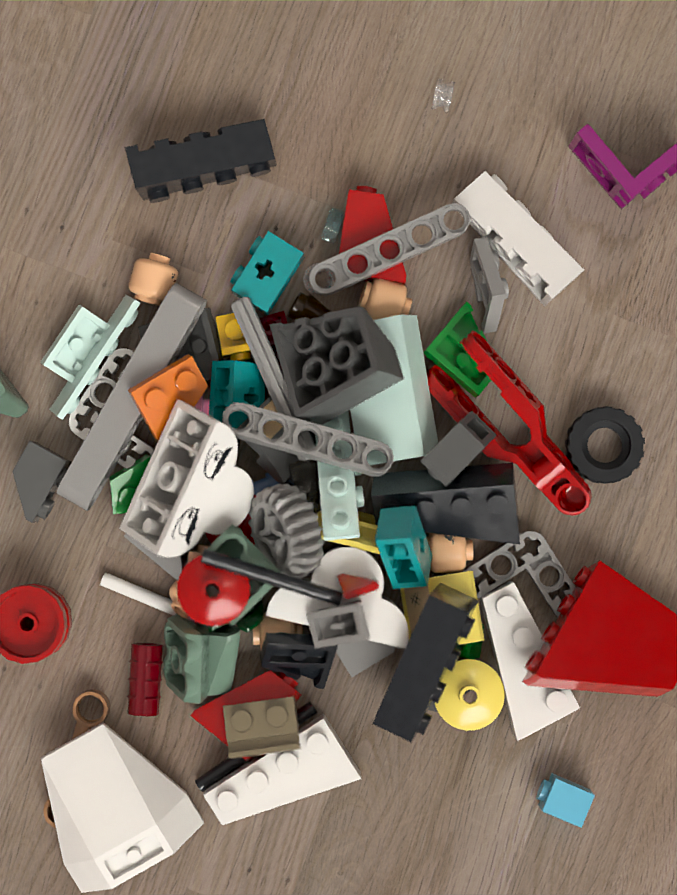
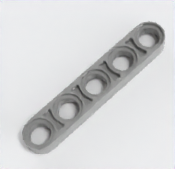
[309,203,470,296]
[222,402,394,477]

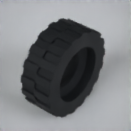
[565,406,645,484]

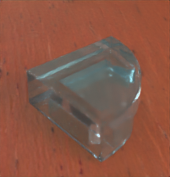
[322,207,344,244]

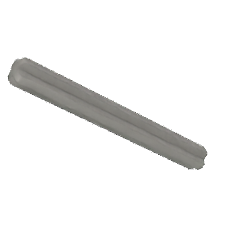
[231,297,315,462]

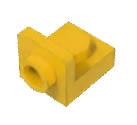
[215,313,252,361]

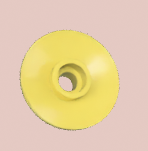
[434,659,505,730]

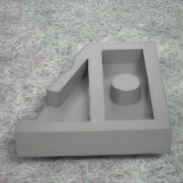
[470,237,509,333]

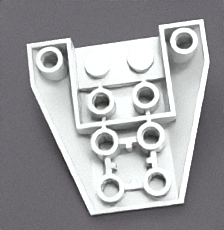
[41,722,204,893]

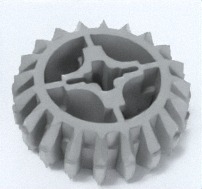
[248,484,324,579]

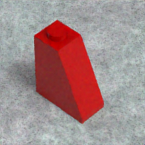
[339,186,407,284]
[190,670,302,762]

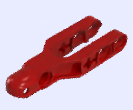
[427,331,592,516]

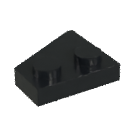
[260,632,338,689]

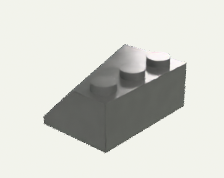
[270,306,404,425]

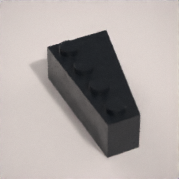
[125,119,276,203]
[371,462,520,544]
[372,583,479,743]

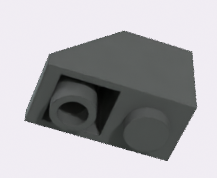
[421,411,497,486]
[12,441,71,523]

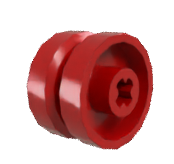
[0,583,72,664]

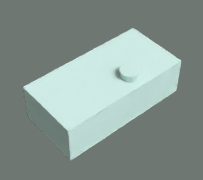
[350,314,438,465]

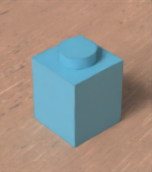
[536,773,595,828]

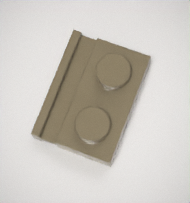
[223,697,301,759]

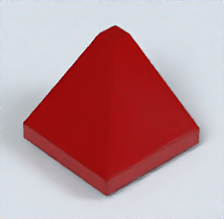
[337,573,380,600]

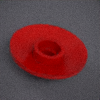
[177,553,250,626]

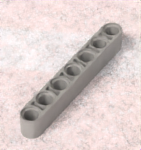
[57,283,207,511]

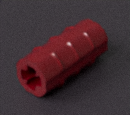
[127,643,163,716]

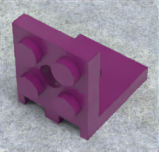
[568,124,677,209]

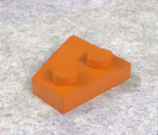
[128,354,208,443]

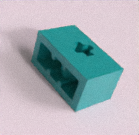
[230,231,305,315]
[209,360,266,429]
[375,506,432,589]

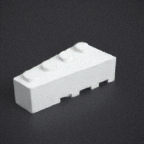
[453,171,584,306]
[480,580,580,741]
[203,714,361,825]

